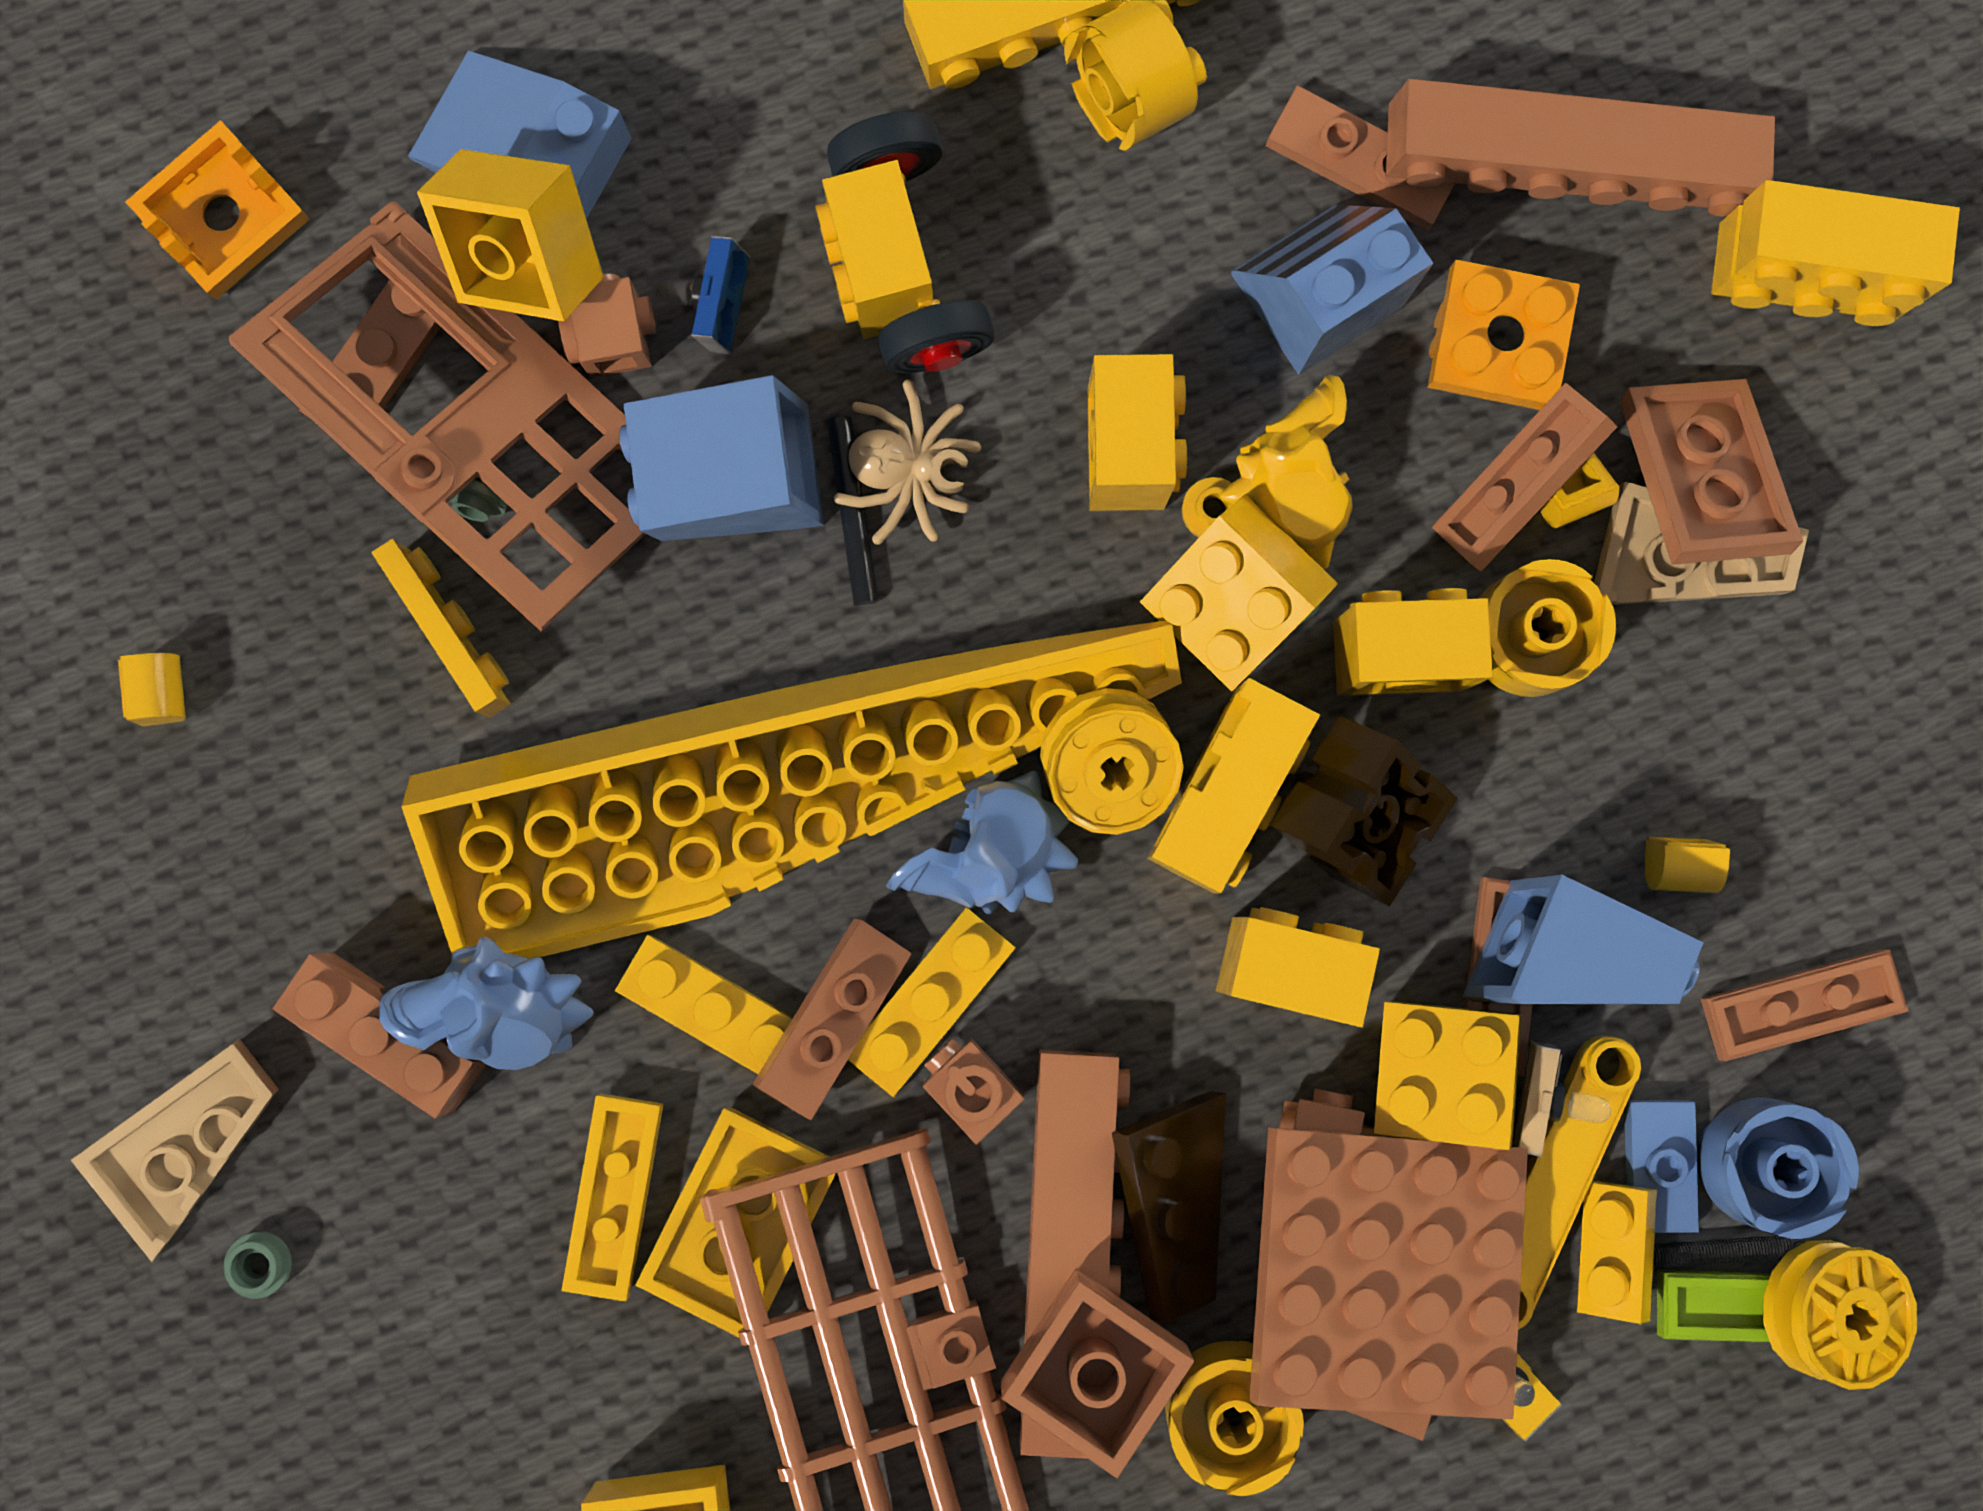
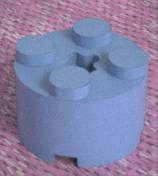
[1698,1097,1859,1239]

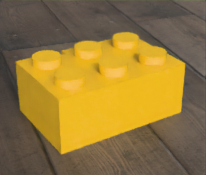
[1711,180,1960,326]

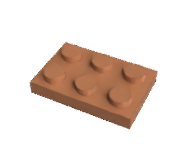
[1620,379,1803,565]

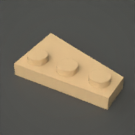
[1594,482,1809,605]
[71,1039,279,1262]

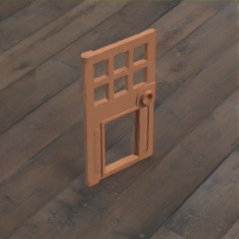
[229,201,645,632]

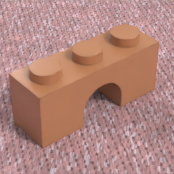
[272,952,486,1119]

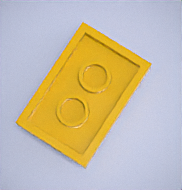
[635,1106,836,1337]

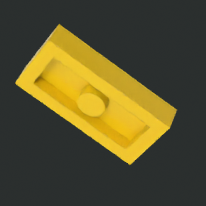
[1577,1181,1657,1324]

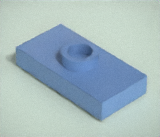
[1624,1100,1699,1233]

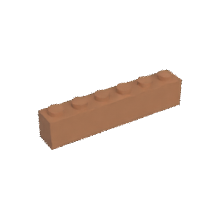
[1386,79,1775,217]
[1019,1049,1130,1459]

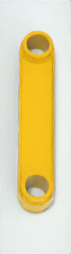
[1518,1035,1641,1330]

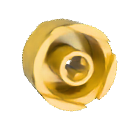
[1064,0,1207,151]
[1478,559,1616,697]
[1165,1340,1304,1496]

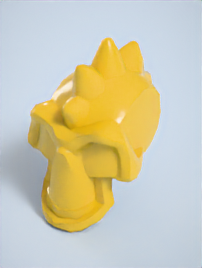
[1220,374,1353,569]

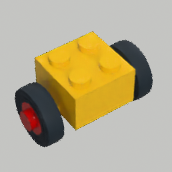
[815,111,994,373]

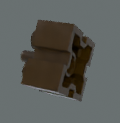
[1270,716,1458,907]

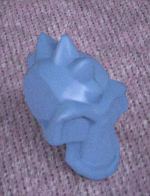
[886,771,1078,914]
[379,937,593,1070]

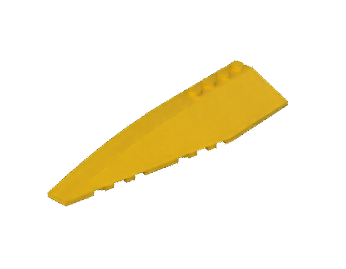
[401,620,1182,959]

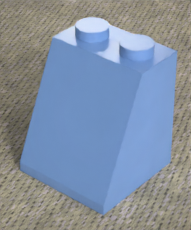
[1462,874,1704,1004]

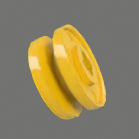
[1040,688,1184,835]
[1763,1240,1917,1390]

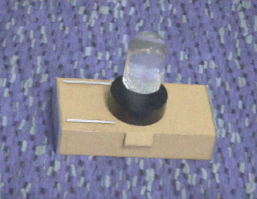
[1512,1041,1611,1157]

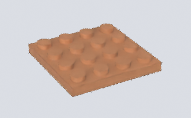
[1249,1127,1528,1419]

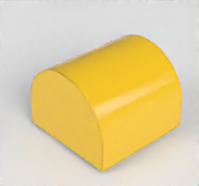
[1540,452,1619,528]
[118,653,186,727]
[1645,837,1730,893]

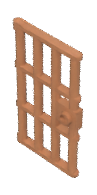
[699,1129,1029,1511]

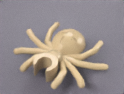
[834,379,981,545]

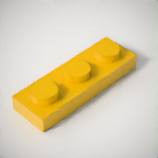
[371,538,511,718]
[848,907,1016,1097]
[615,935,793,1074]
[561,1093,664,1302]

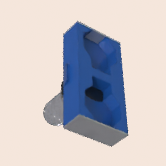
[656,236,750,354]

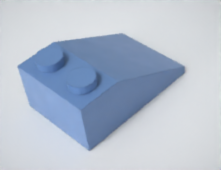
[408,50,632,219]

